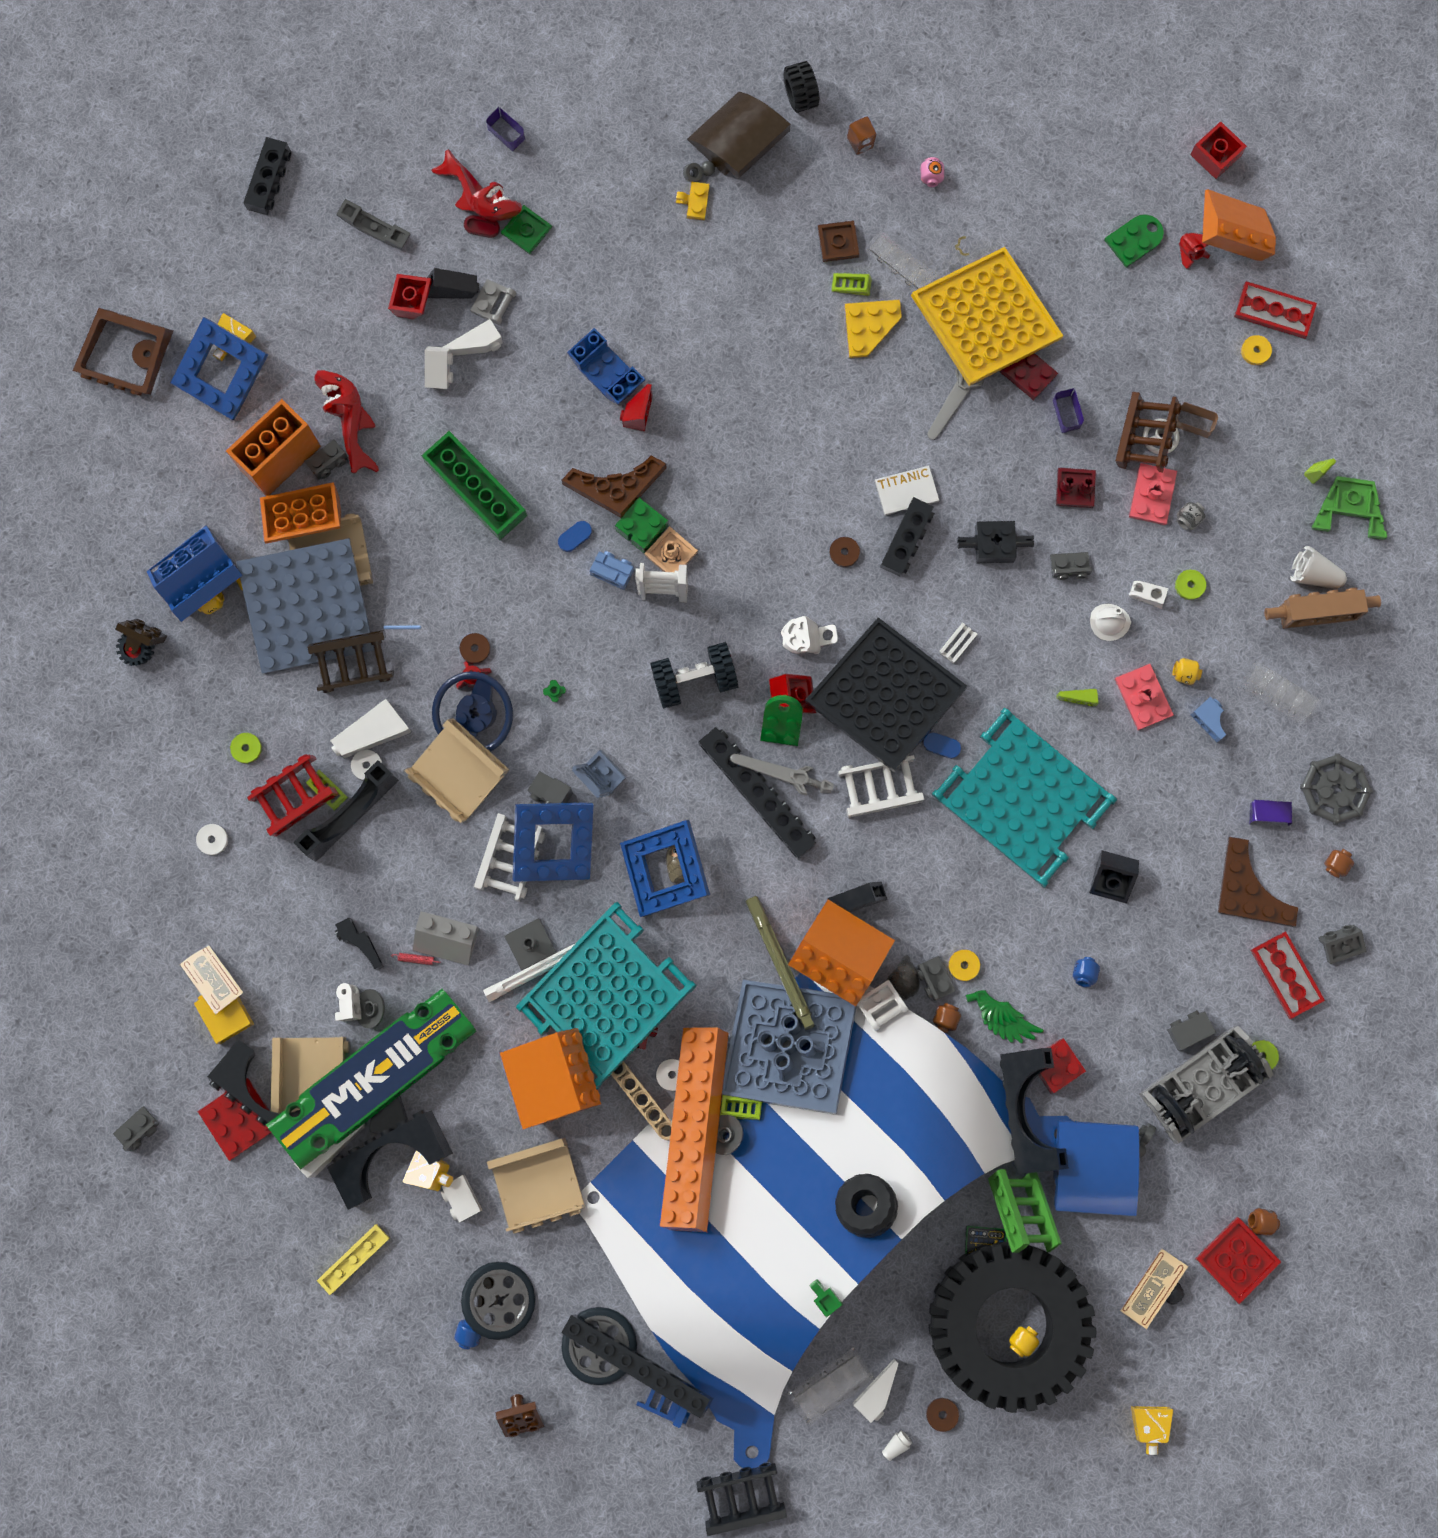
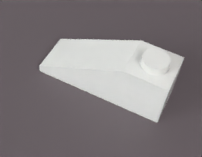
[443,319,503,356]
[853,1359,898,1423]

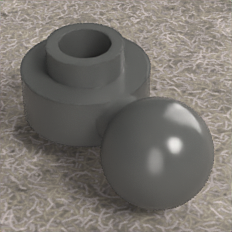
[683,161,715,182]
[1139,1123,1156,1158]

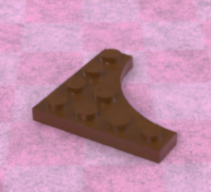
[561,455,667,518]
[1218,837,1298,927]

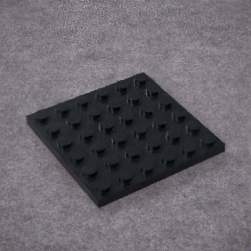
[805,617,967,772]

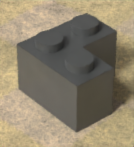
[527,771,573,804]

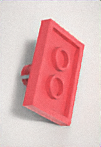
[1129,463,1177,525]
[1115,664,1174,730]

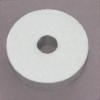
[351,750,382,780]
[196,824,228,855]
[656,1059,679,1091]

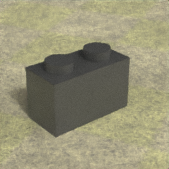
[1167,1010,1216,1051]

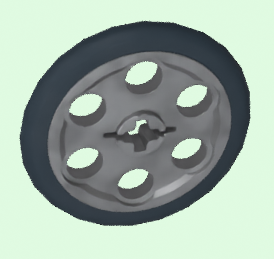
[461,1261,535,1340]
[561,1307,637,1385]

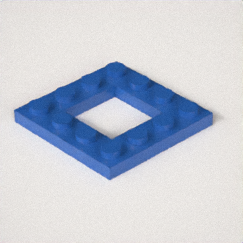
[170,317,268,420]
[513,803,594,882]
[620,820,710,917]

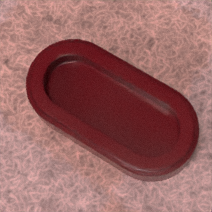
[464,215,500,238]

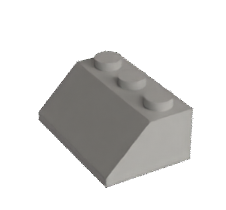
[413,911,479,966]

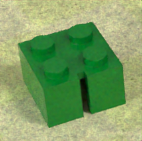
[615,498,669,553]

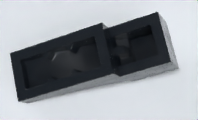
[335,918,384,970]

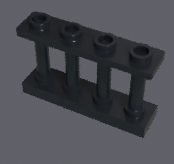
[696,1462,787,1536]

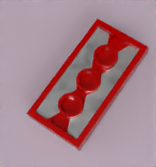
[1234,281,1317,339]
[1250,931,1325,1019]

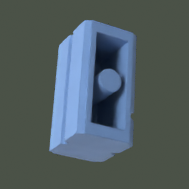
[590,551,634,590]

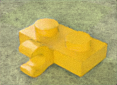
[676,181,710,220]

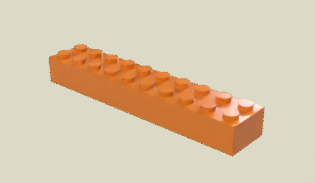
[660,1027,729,1232]

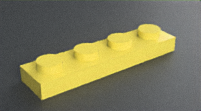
[317,1224,390,1295]

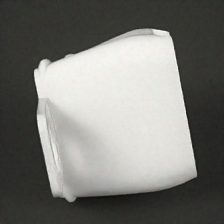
[781,616,838,654]

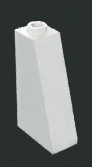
[330,699,411,758]
[294,1124,366,1178]

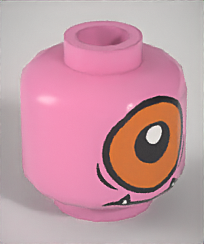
[920,157,944,187]

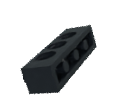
[243,137,292,215]
[880,497,935,577]

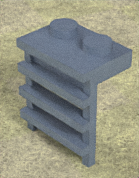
[572,750,627,798]

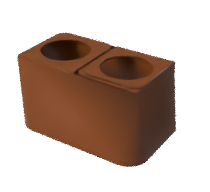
[847,116,876,155]

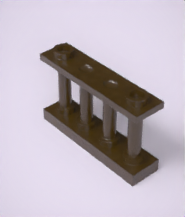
[307,630,394,693]

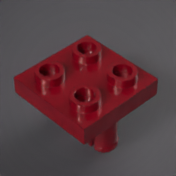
[1056,468,1096,508]

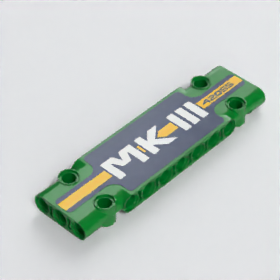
[266,988,477,1170]

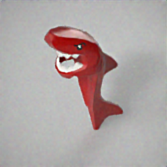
[432,149,522,221]
[314,370,379,474]

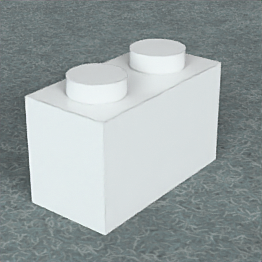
[425,346,453,389]
[441,1175,482,1222]

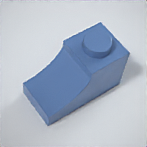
[1191,697,1226,742]

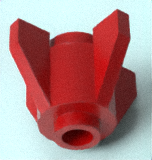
[1179,233,1210,269]
[456,661,492,690]

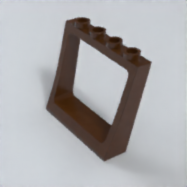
[72,308,174,396]

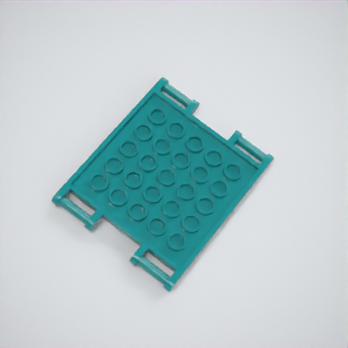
[931,708,1117,888]
[516,902,697,1090]

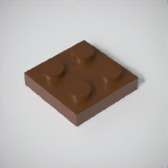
[818,220,859,262]

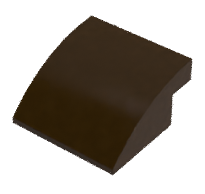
[687,92,791,179]

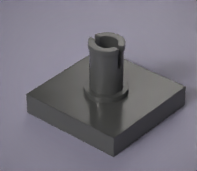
[504,918,556,971]

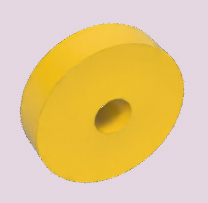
[1241,335,1272,365]
[948,950,980,981]

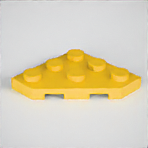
[845,300,902,358]

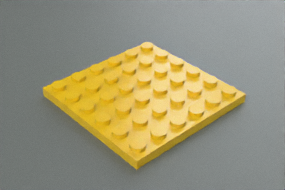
[911,247,1063,386]

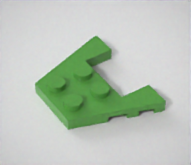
[1312,476,1387,540]

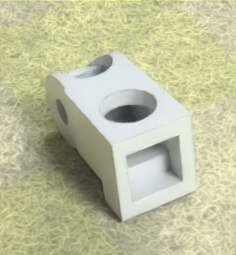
[1129,581,1168,609]
[335,983,361,1022]

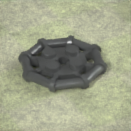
[1300,753,1373,825]

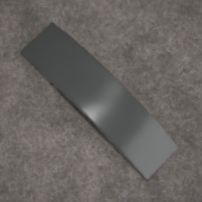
[336,199,410,249]

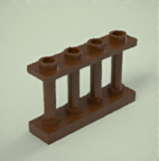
[1115,392,1181,473]

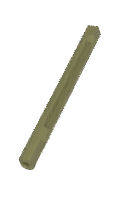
[746,896,815,1031]

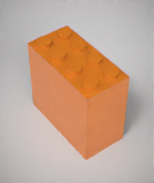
[226,399,321,496]
[788,900,895,1007]
[500,1028,601,1129]

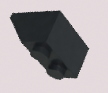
[1089,850,1139,904]

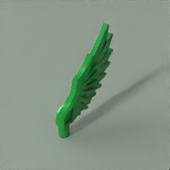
[965,990,1043,1043]

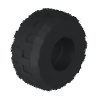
[835,1173,898,1238]

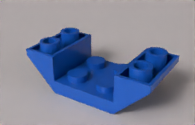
[567,328,645,405]

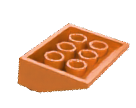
[1202,189,1276,261]
[260,482,341,544]

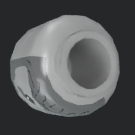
[1177,502,1205,530]

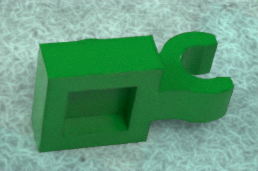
[809,1279,843,1318]

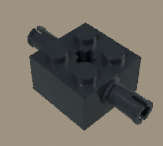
[957,521,1034,564]

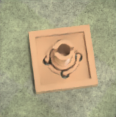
[644,526,698,572]

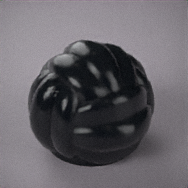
[1166,1283,1185,1305]

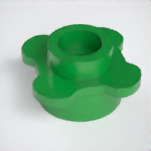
[543,680,566,702]

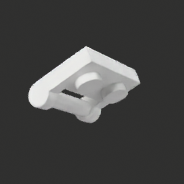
[857,980,908,1031]

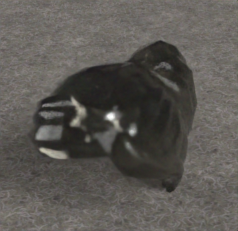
[887,955,920,1001]

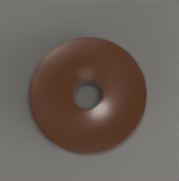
[132,340,156,370]
[829,537,860,567]
[459,633,490,664]
[926,1398,959,1432]

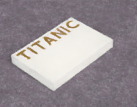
[875,466,939,516]

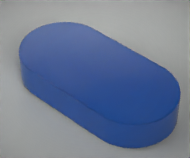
[558,521,592,552]
[923,733,961,759]

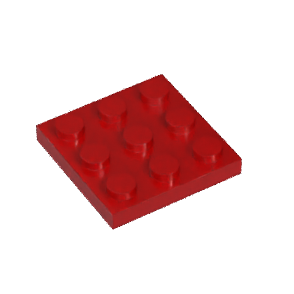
[197,1078,272,1161]
[1195,1217,1281,1304]

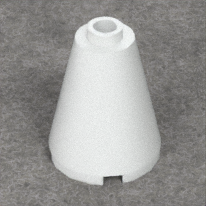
[1290,546,1347,589]

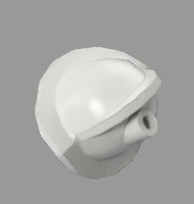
[1090,604,1131,641]

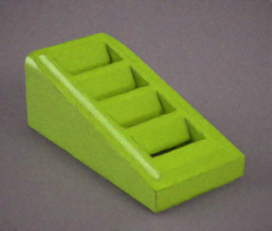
[831,273,872,296]
[1304,458,1336,484]
[1056,689,1098,707]
[306,769,348,811]
[720,1095,762,1120]

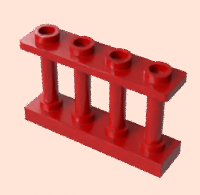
[247,754,339,837]

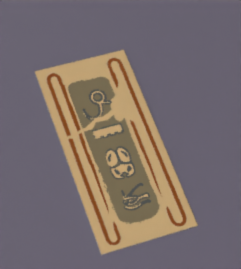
[1120,1249,1188,1329]

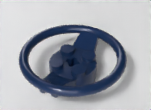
[432,671,513,752]

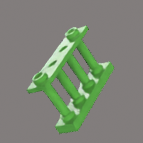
[988,1169,1062,1253]

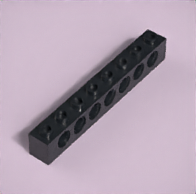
[698,727,816,860]
[561,1314,714,1418]

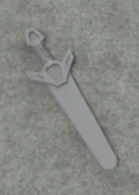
[927,368,984,440]
[731,754,834,796]

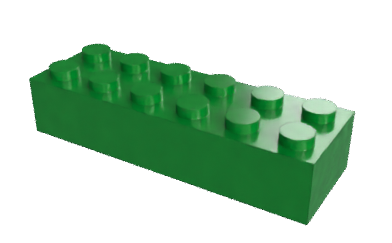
[421,431,527,541]

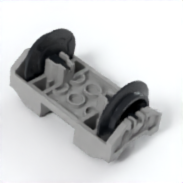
[1139,1026,1274,1144]

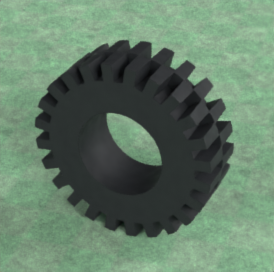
[928,1242,1097,1413]

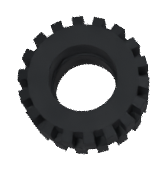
[783,61,820,113]

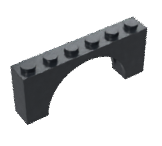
[293,760,399,862]
[207,1039,301,1127]
[1000,1048,1069,1175]
[327,1110,453,1210]

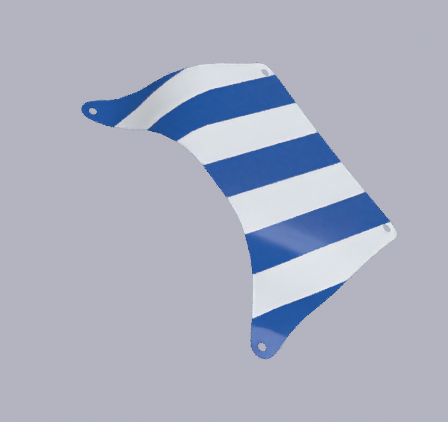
[579,973,1072,1468]

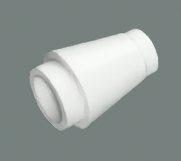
[882,1430,912,1461]

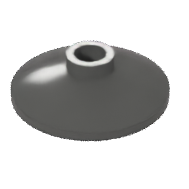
[358,989,385,1028]
[716,1115,743,1155]

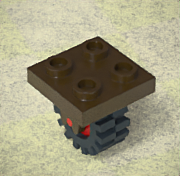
[115,619,167,666]

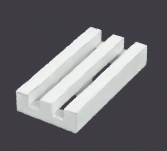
[939,622,977,664]

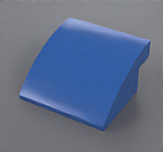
[146,525,243,622]
[1053,1120,1139,1216]

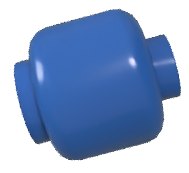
[1072,957,1100,987]
[454,1319,481,1350]

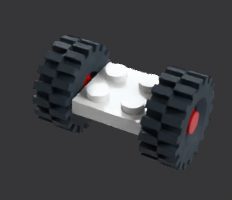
[650,642,739,709]

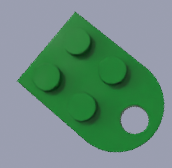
[1104,215,1164,268]
[760,695,803,746]

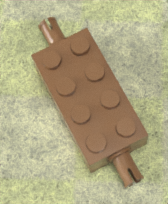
[1264,588,1381,629]

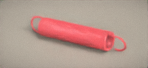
[391,953,441,965]

